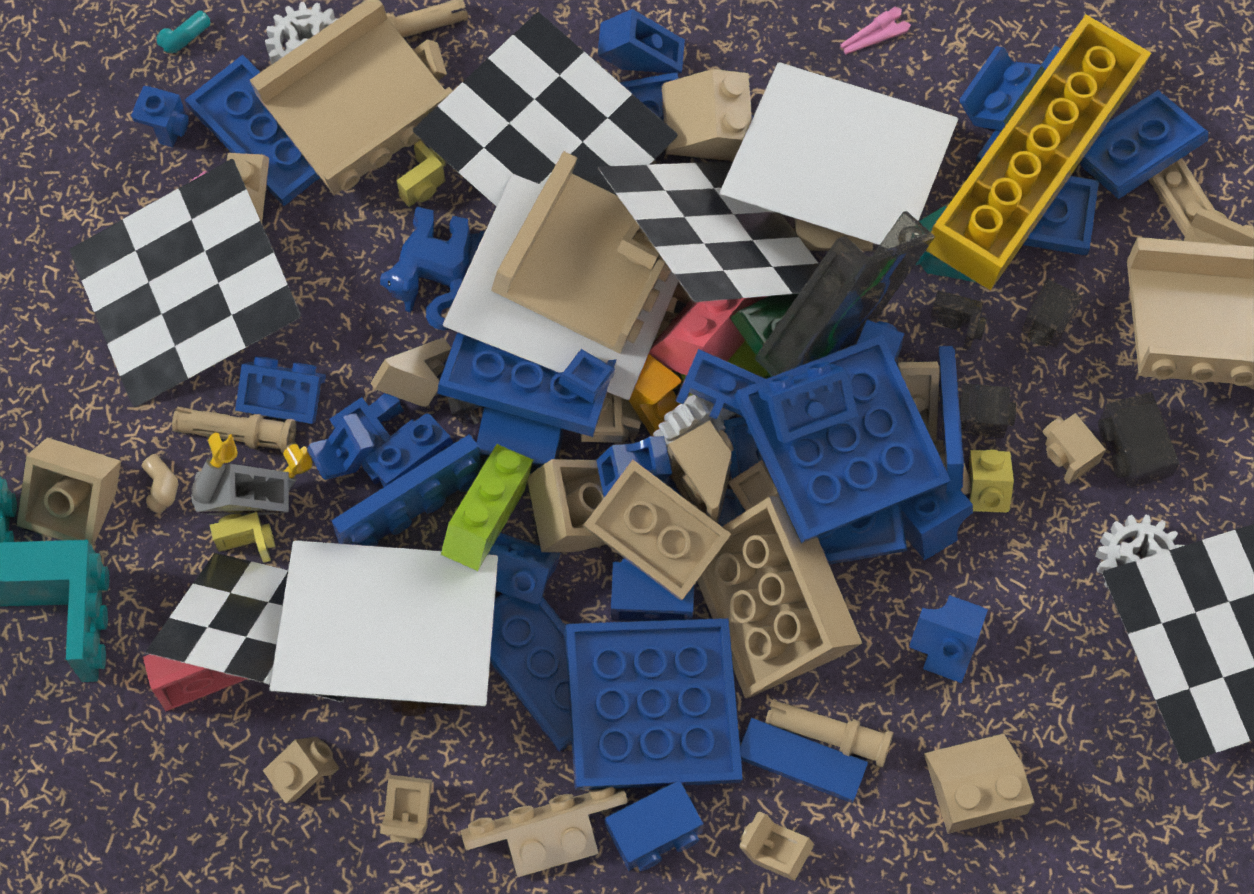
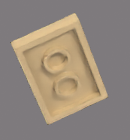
[583,460,731,600]

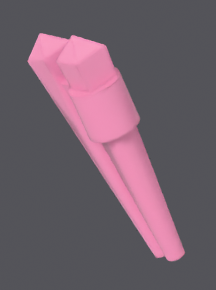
[840,7,911,55]

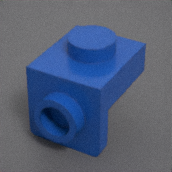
[131,86,189,148]
[307,413,375,480]

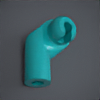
[156,11,211,54]

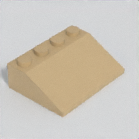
[697,496,862,698]

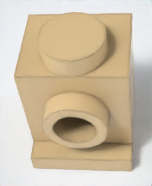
[1043,413,1106,484]

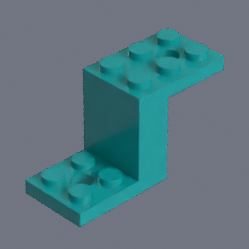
[0,476,110,682]

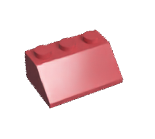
[648,296,768,375]
[143,654,247,711]

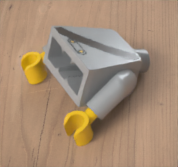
[191,433,313,516]

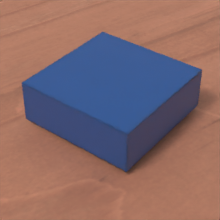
[559,349,615,404]

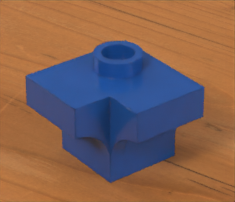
[596,436,672,497]
[900,485,973,561]
[909,595,988,683]

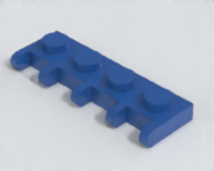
[676,349,765,435]

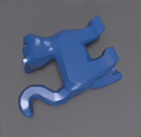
[380,207,485,331]

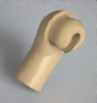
[141,454,179,513]

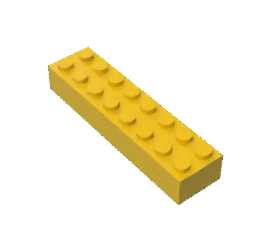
[924,14,1151,291]

